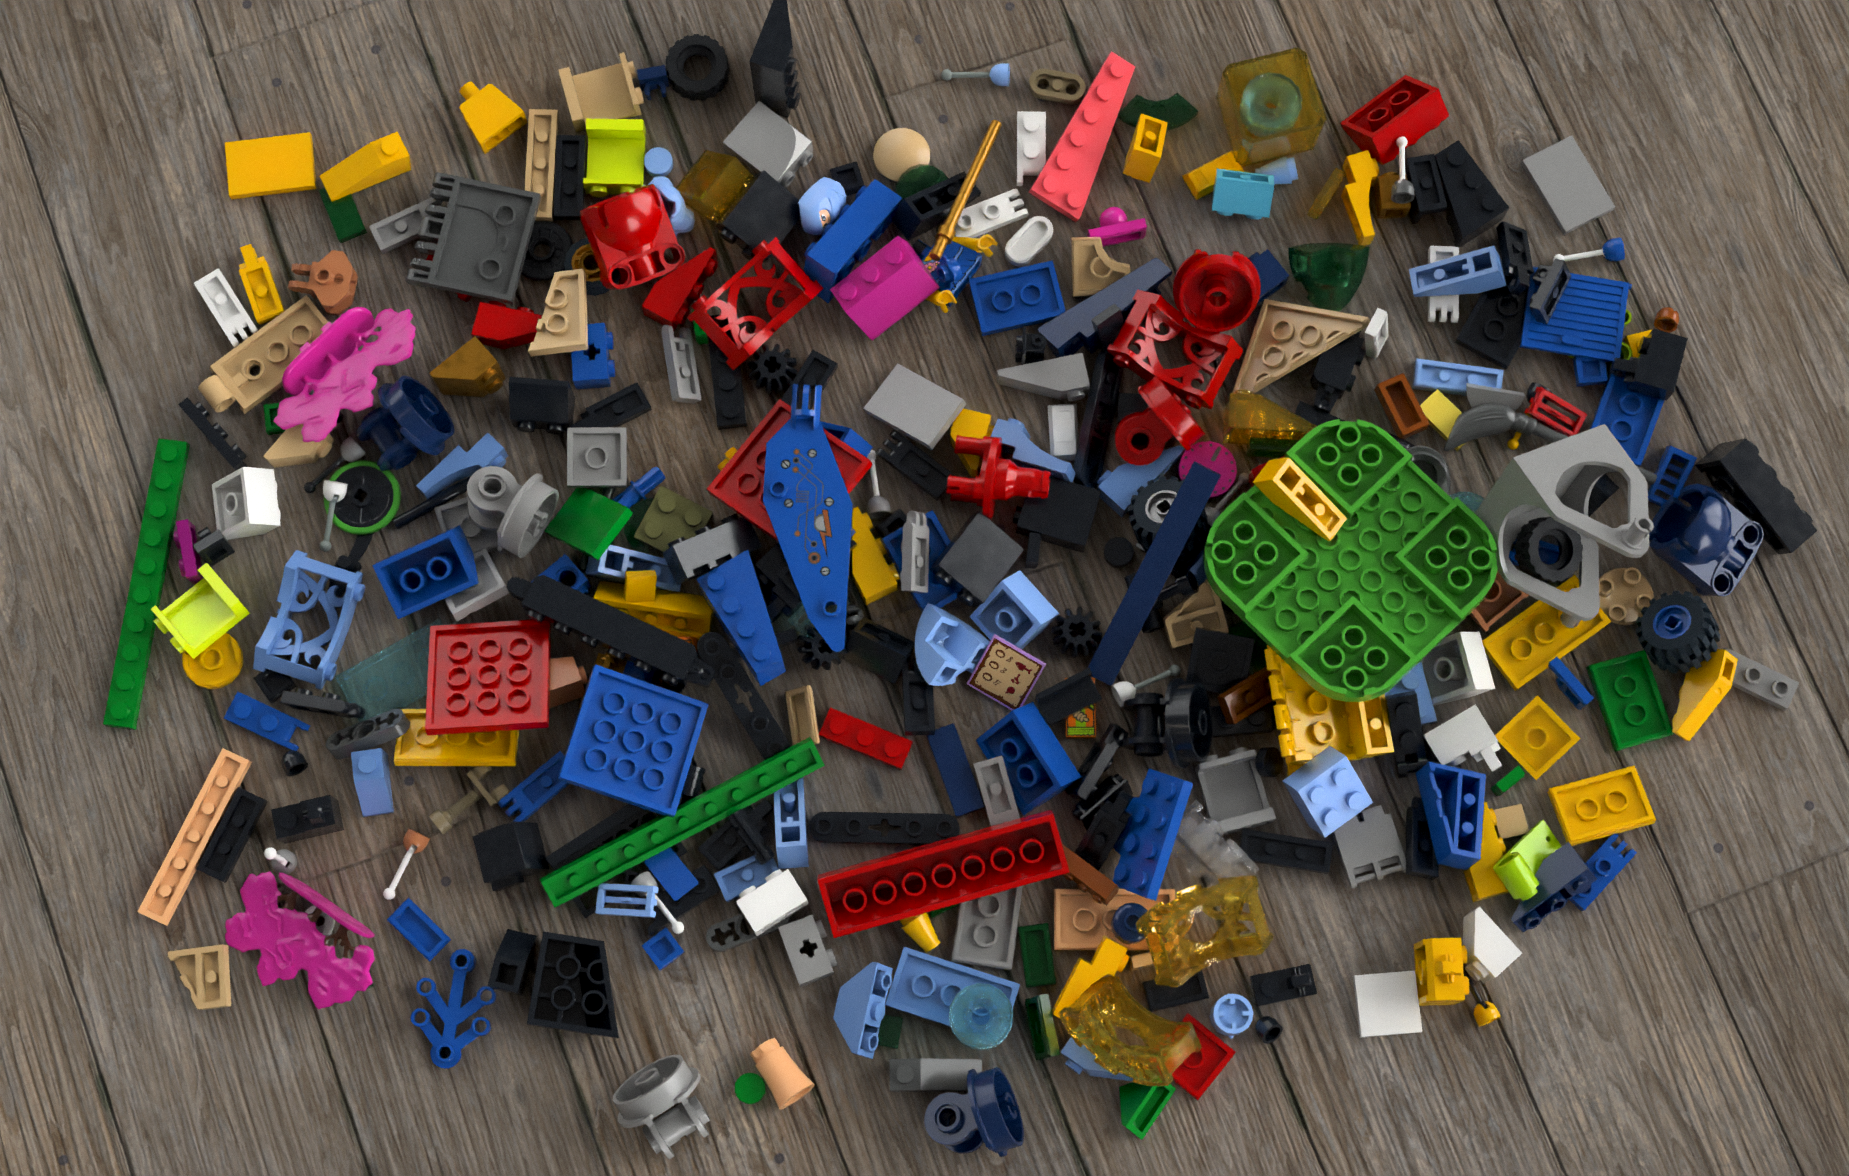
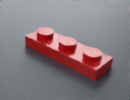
[819,707,913,771]

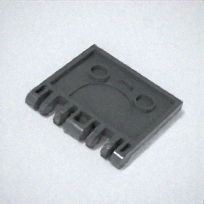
[405,172,541,305]

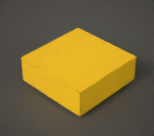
[624,570,657,602]

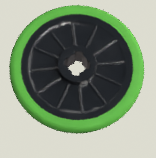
[324,460,401,535]

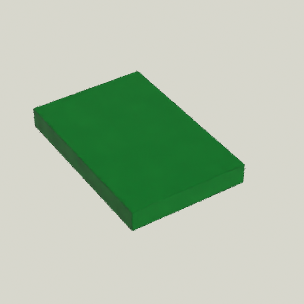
[544,488,633,560]
[1586,650,1674,752]

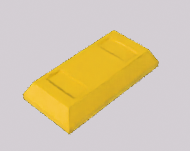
[1182,150,1244,200]

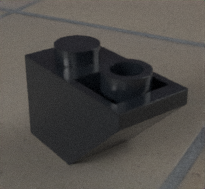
[488,929,538,996]

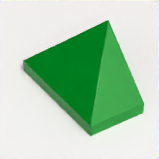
[1119,1074,1176,1140]

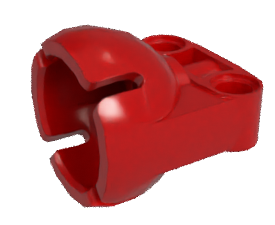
[580,184,685,290]

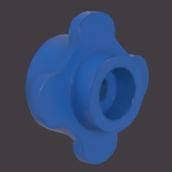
[936,255,962,289]

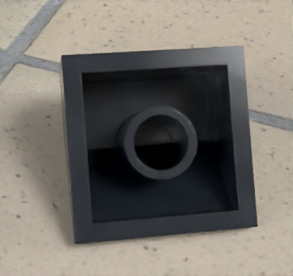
[509,377,575,435]

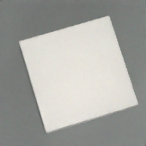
[1353,970,1422,1038]

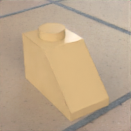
[263,424,334,468]

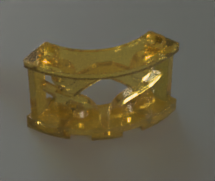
[1135,876,1274,987]
[1058,975,1202,1086]

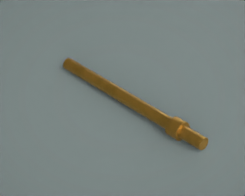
[929,120,1002,261]

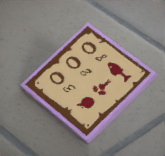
[967,634,1046,710]

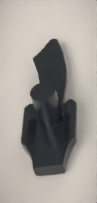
[328,533,374,597]

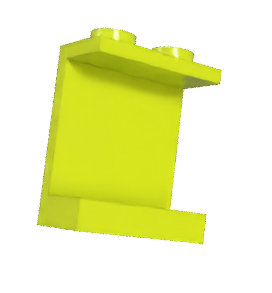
[583,118,646,197]

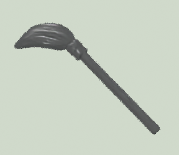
[1444,402,1657,485]

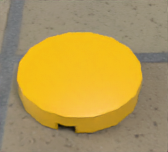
[182,633,243,689]

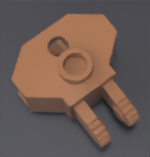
[288,250,358,316]

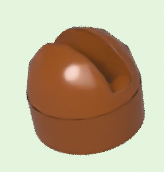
[1654,307,1679,333]

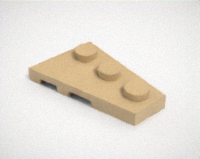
[528,268,588,357]

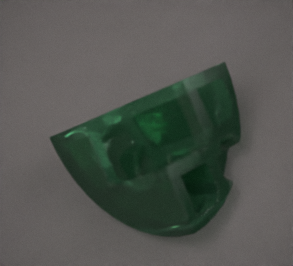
[1288,243,1370,312]

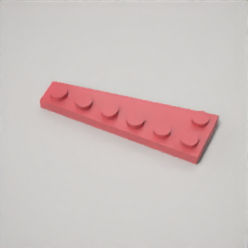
[1028,51,1135,222]

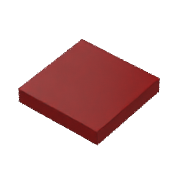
[1149,1013,1236,1101]

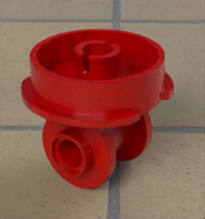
[1173,249,1261,332]
[1115,375,1205,466]

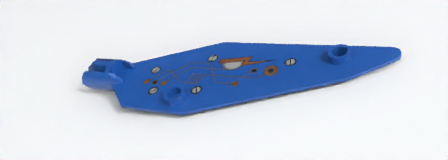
[763,384,853,652]

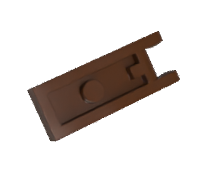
[1217,666,1272,724]

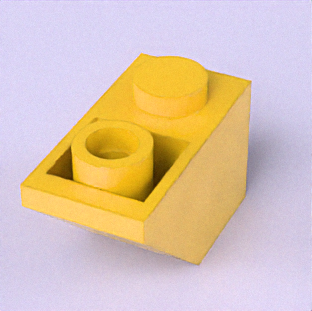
[950,408,994,477]

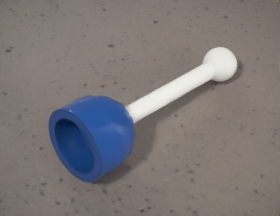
[1553,237,1625,262]

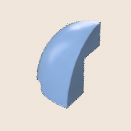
[915,603,990,686]

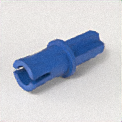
[612,467,665,509]

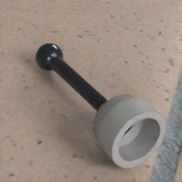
[304,436,366,493]

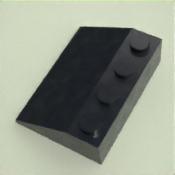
[749,0,801,118]

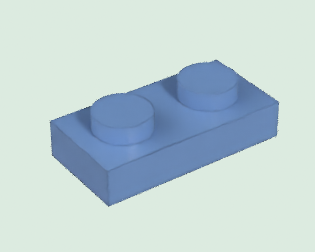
[714,855,779,902]

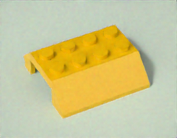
[1264,645,1394,766]

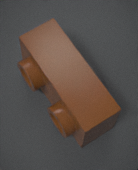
[1374,373,1429,439]

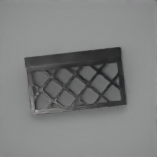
[545,804,687,918]

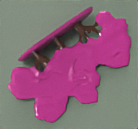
[225,871,375,1009]

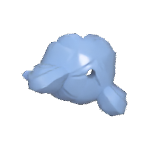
[642,176,695,238]

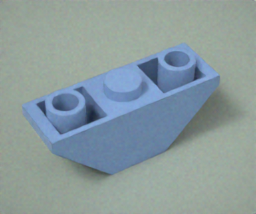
[833,962,893,1059]

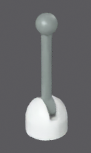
[320,480,348,552]
[1111,664,1181,707]

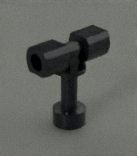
[1124,570,1199,633]

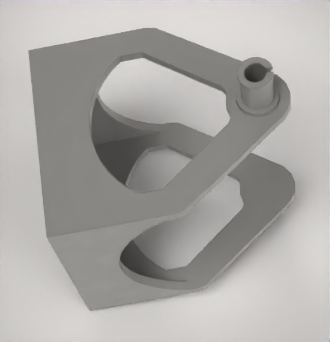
[1475,424,1654,628]

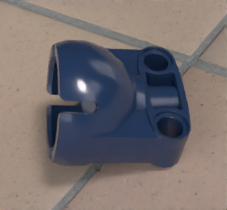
[1649,483,1764,596]

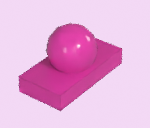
[1087,207,1147,247]

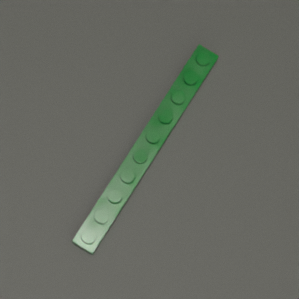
[103,438,190,730]
[540,737,825,908]

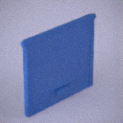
[1520,267,1632,362]

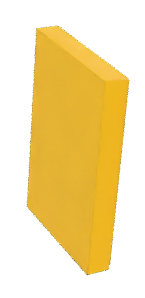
[225,132,317,200]
[1547,765,1656,846]

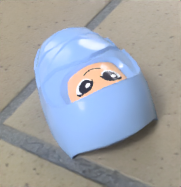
[798,177,847,235]

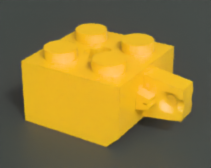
[1414,938,1469,1006]

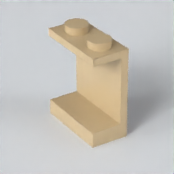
[558,52,644,132]

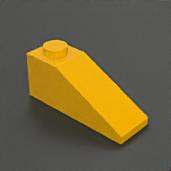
[320,131,411,202]
[1253,457,1347,541]

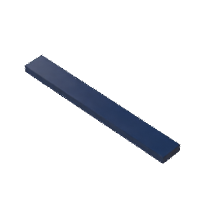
[1088,461,1221,686]

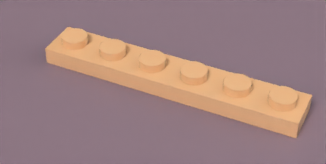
[137,748,252,926]

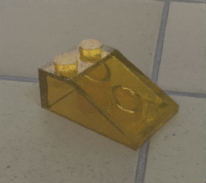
[1222,390,1317,447]

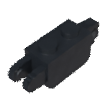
[1310,313,1366,413]

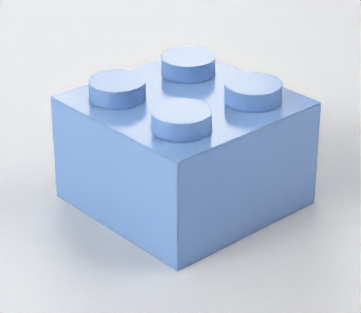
[1282,746,1373,838]

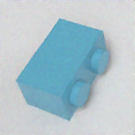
[1212,168,1275,220]

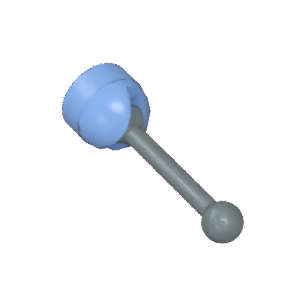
[941,63,1010,86]

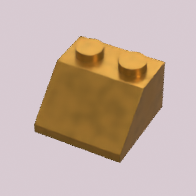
[429,336,506,397]

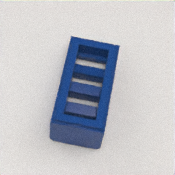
[1648,445,1697,507]

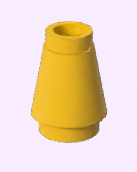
[899,912,941,953]

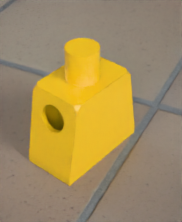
[459,82,528,154]

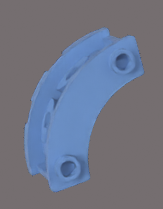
[253,550,365,690]

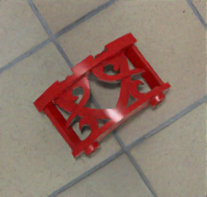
[687,237,823,370]
[1107,289,1243,409]

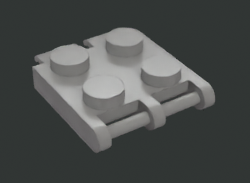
[1332,805,1406,889]

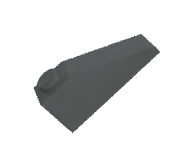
[889,1058,982,1092]

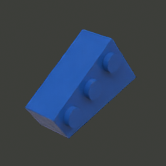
[1415,762,1486,870]

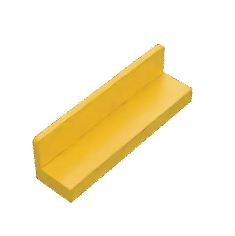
[593,581,713,640]

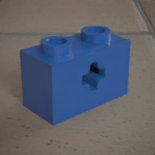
[571,323,615,390]

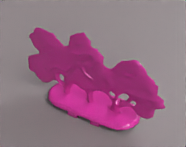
[273,307,416,442]

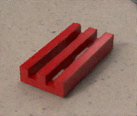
[1524,387,1587,437]

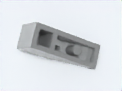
[996,353,1090,401]

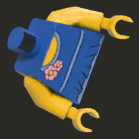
[912,234,998,313]

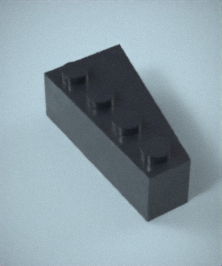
[1695,438,1817,554]

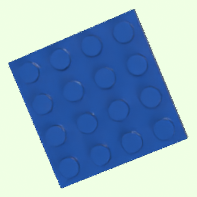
[557,664,709,817]

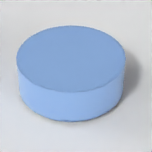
[644,147,673,177]

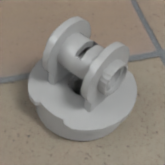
[467,466,559,558]
[613,1055,710,1159]

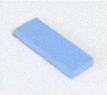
[1412,358,1504,396]

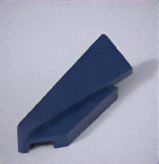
[1038,258,1172,358]

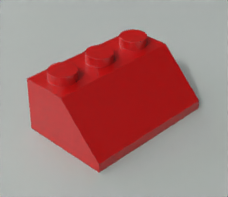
[1340,75,1449,165]

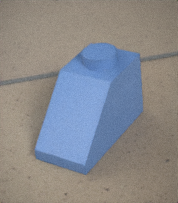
[351,748,394,817]

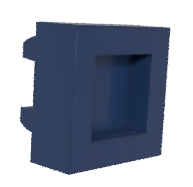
[637,65,669,100]

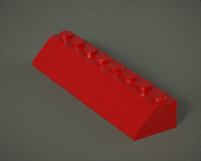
[817,810,1070,938]

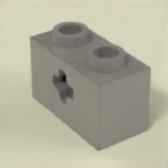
[778,915,837,988]

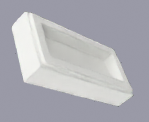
[1365,308,1388,359]

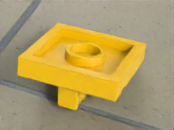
[1495,695,1581,780]

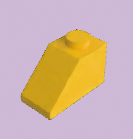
[1123,113,1168,183]

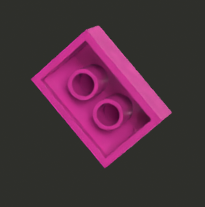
[830,236,940,341]

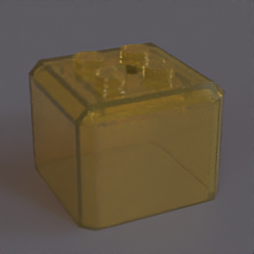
[1216,48,1327,167]

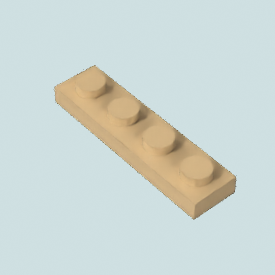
[525,109,559,221]

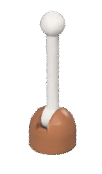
[383,828,430,900]

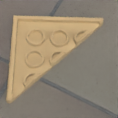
[1230,299,1370,404]

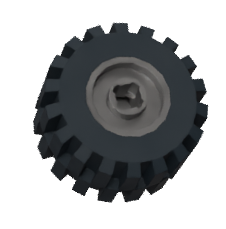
[1128,476,1208,556]

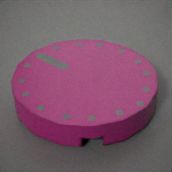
[1178,441,1237,499]

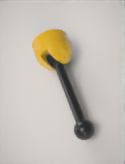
[1463,964,1501,1027]

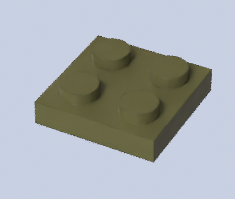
[634,486,713,553]

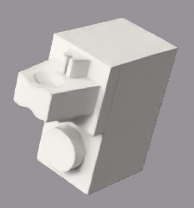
[1423,704,1503,772]

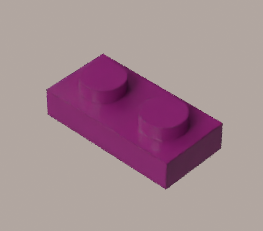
[174,519,204,584]

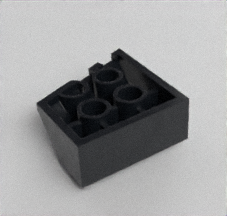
[527,931,619,1038]

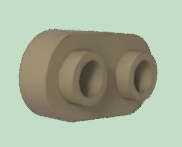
[1029,68,1086,105]

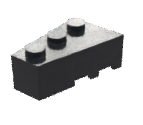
[1435,140,1509,248]

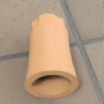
[750,1038,815,1110]

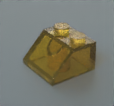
[676,150,754,222]

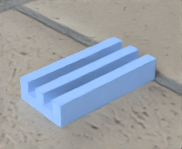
[595,883,659,918]

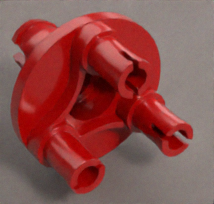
[946,435,1051,520]

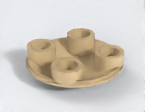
[873,128,930,182]
[1599,567,1654,625]

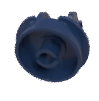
[356,376,454,471]
[924,1067,1024,1157]

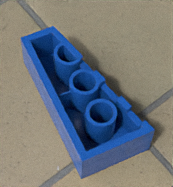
[803,179,902,303]
[696,550,786,686]

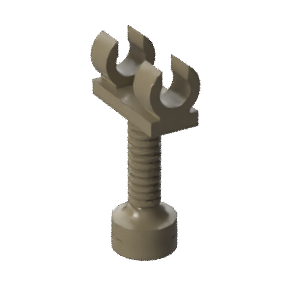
[429,766,510,835]

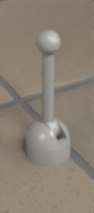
[1204,473,1250,526]

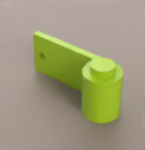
[1493,819,1562,901]

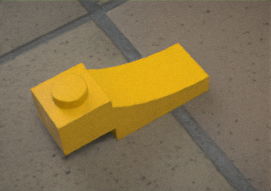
[1341,150,1379,247]
[1052,935,1129,1020]

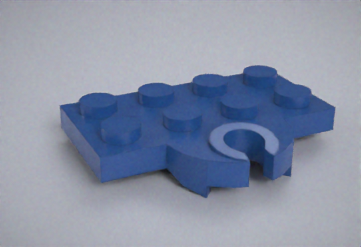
[1113,769,1193,901]

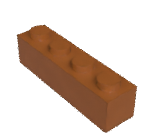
[1062,844,1118,906]

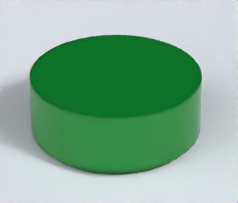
[735,1073,766,1104]

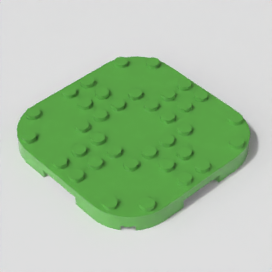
[1203,419,1498,702]

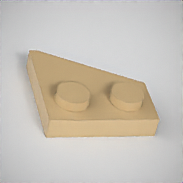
[1163,579,1229,649]
[168,944,231,1010]

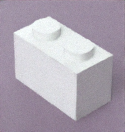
[736,869,808,936]

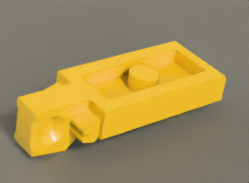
[239,244,285,325]

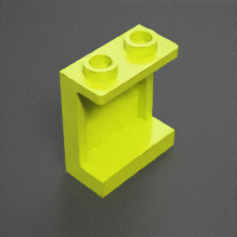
[151,563,250,659]

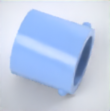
[1210,993,1253,1039]

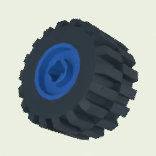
[1636,591,1720,673]

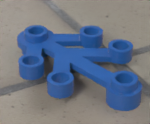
[411,949,497,1069]

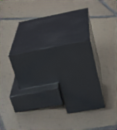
[472,821,549,891]

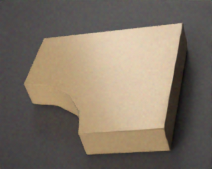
[1071,237,1130,297]

